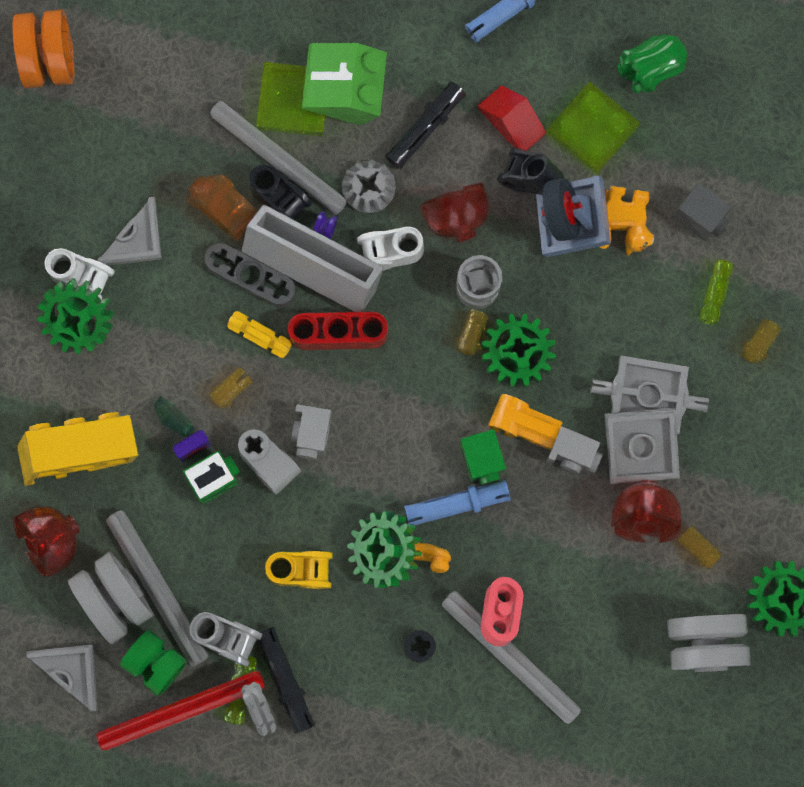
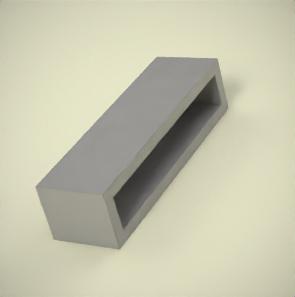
[242,205,384,312]

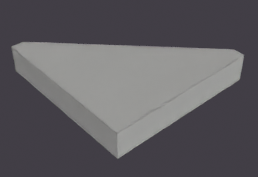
[97,197,162,266]
[26,645,98,711]

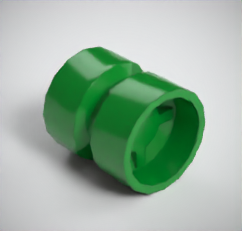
[119,630,188,697]

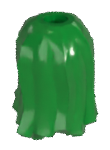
[617,34,688,94]

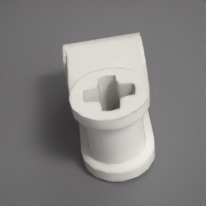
[357,227,424,271]
[45,248,115,300]

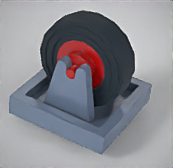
[536,176,611,257]

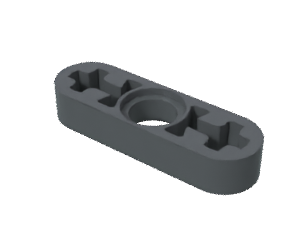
[205,243,296,308]

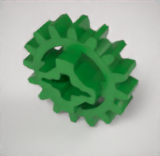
[37,278,114,354]
[481,314,556,389]
[347,511,422,588]
[746,561,804,637]

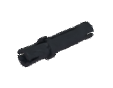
[385,81,466,170]
[256,627,316,734]

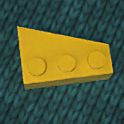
[17,412,138,486]

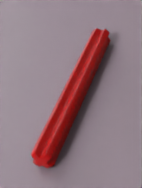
[96,671,265,750]

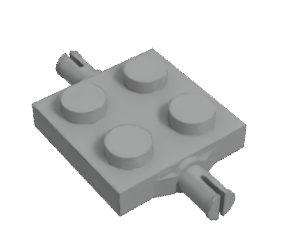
[590,356,709,436]

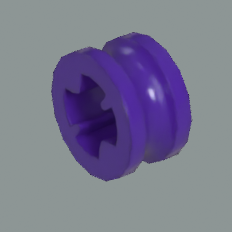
[313,211,338,240]

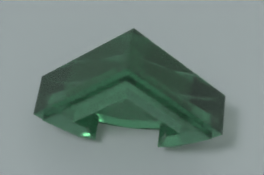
[153,396,195,437]

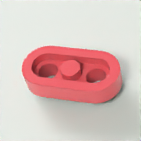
[481,577,523,646]

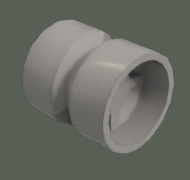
[456,255,502,309]

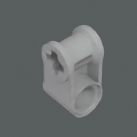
[238,429,301,495]
[189,612,263,667]

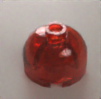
[419,182,489,242]
[611,480,682,543]
[13,505,80,577]

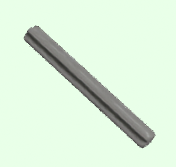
[210,101,347,215]
[106,510,208,667]
[442,591,581,724]

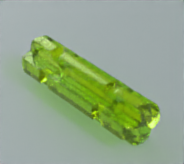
[699,259,734,325]
[224,656,256,725]

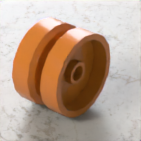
[13,9,75,89]

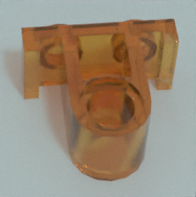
[186,175,258,241]

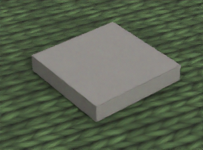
[605,408,680,484]

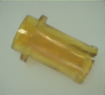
[455,310,489,356]
[742,319,781,364]
[209,366,253,410]
[677,525,723,570]

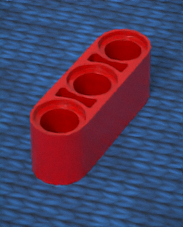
[288,312,388,350]

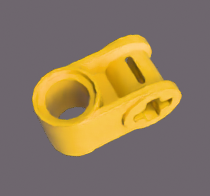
[265,551,333,589]

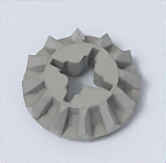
[342,159,396,213]

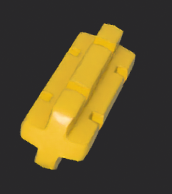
[227,311,292,358]

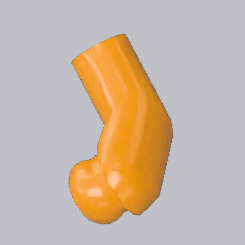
[413,543,451,573]

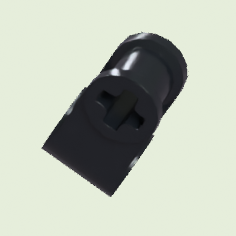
[497,148,565,195]
[249,164,312,220]

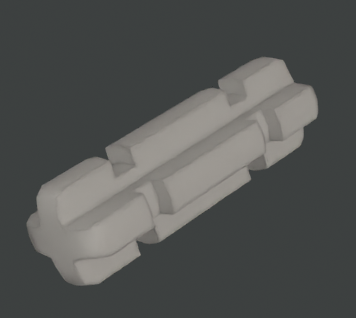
[241,682,276,736]

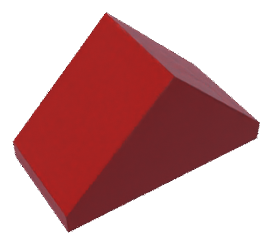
[477,85,546,151]

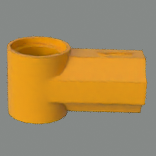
[488,394,563,450]

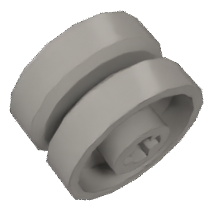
[68,551,154,644]
[667,614,751,672]

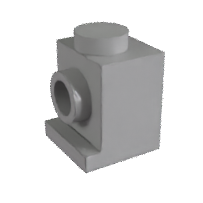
[291,404,332,460]
[546,426,602,474]

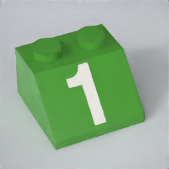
[302,43,387,125]

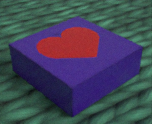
[173,430,212,463]

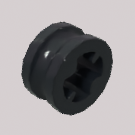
[404,630,436,662]

